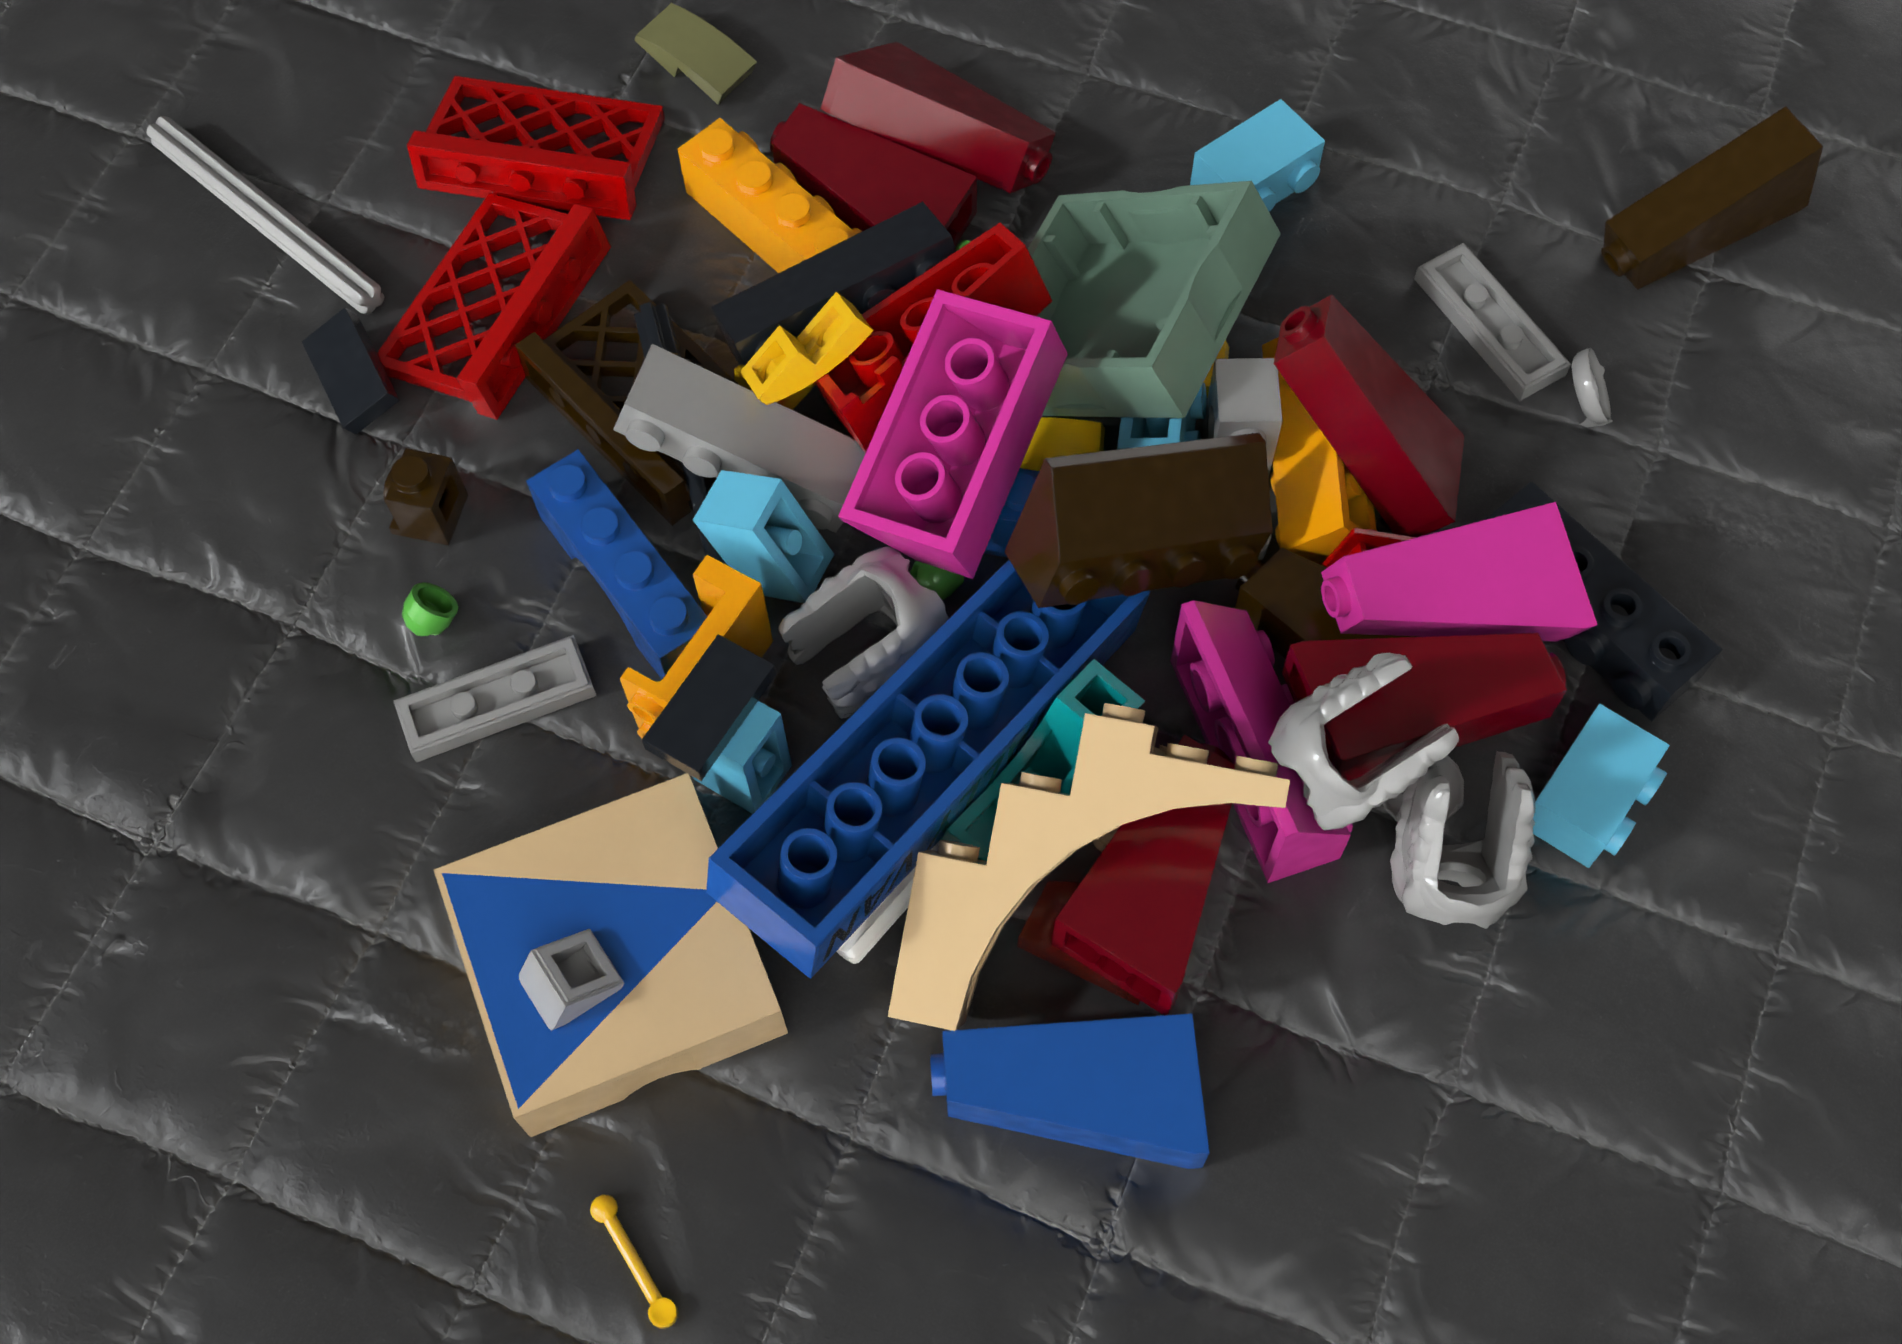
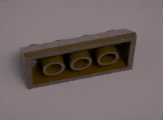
[1004,433,1272,608]

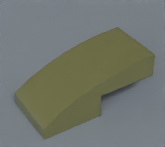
[634,3,757,104]

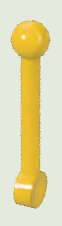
[590,1194,678,1329]

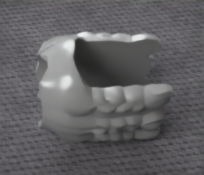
[778,546,949,719]
[1268,653,1459,830]
[1390,751,1536,929]

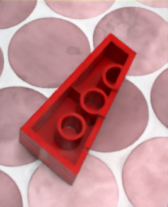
[814,222,1053,453]

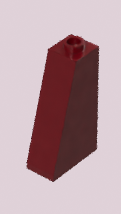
[820,41,1056,193]
[770,103,977,246]
[1274,295,1465,538]
[1282,633,1567,781]
[1051,735,1235,1015]

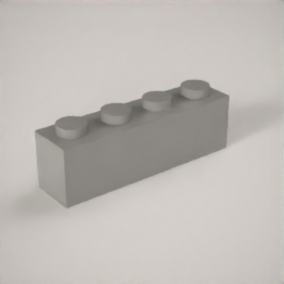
[613,344,865,533]

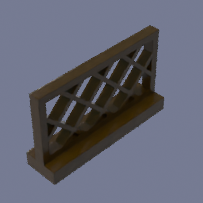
[515,280,739,526]

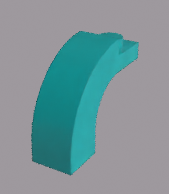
[941,659,1145,861]

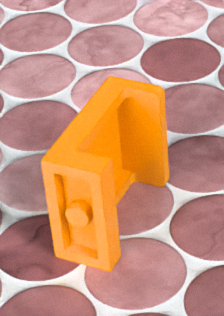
[620,554,773,739]

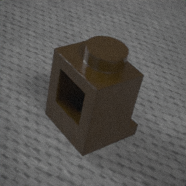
[383,448,468,546]

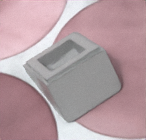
[519,928,625,1030]

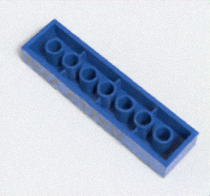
[706,560,1150,979]

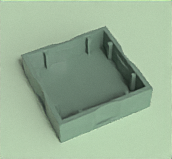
[1028,181,1281,418]

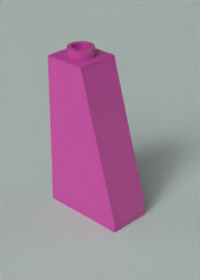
[1321,502,1598,642]

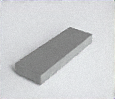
[1414,243,1571,401]
[393,635,597,763]

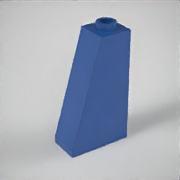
[930,1013,1210,1169]

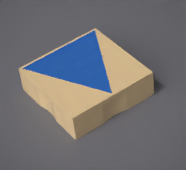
[434,773,788,1137]

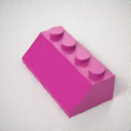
[838,289,1068,579]
[1170,600,1353,883]

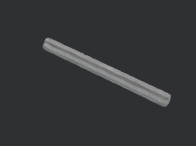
[146,116,385,314]

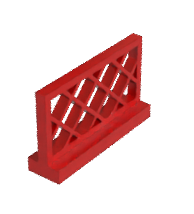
[407,76,665,220]
[377,193,611,420]

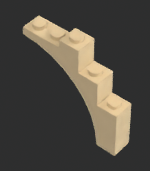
[888,703,1290,1031]

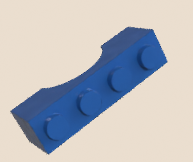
[526,449,707,680]

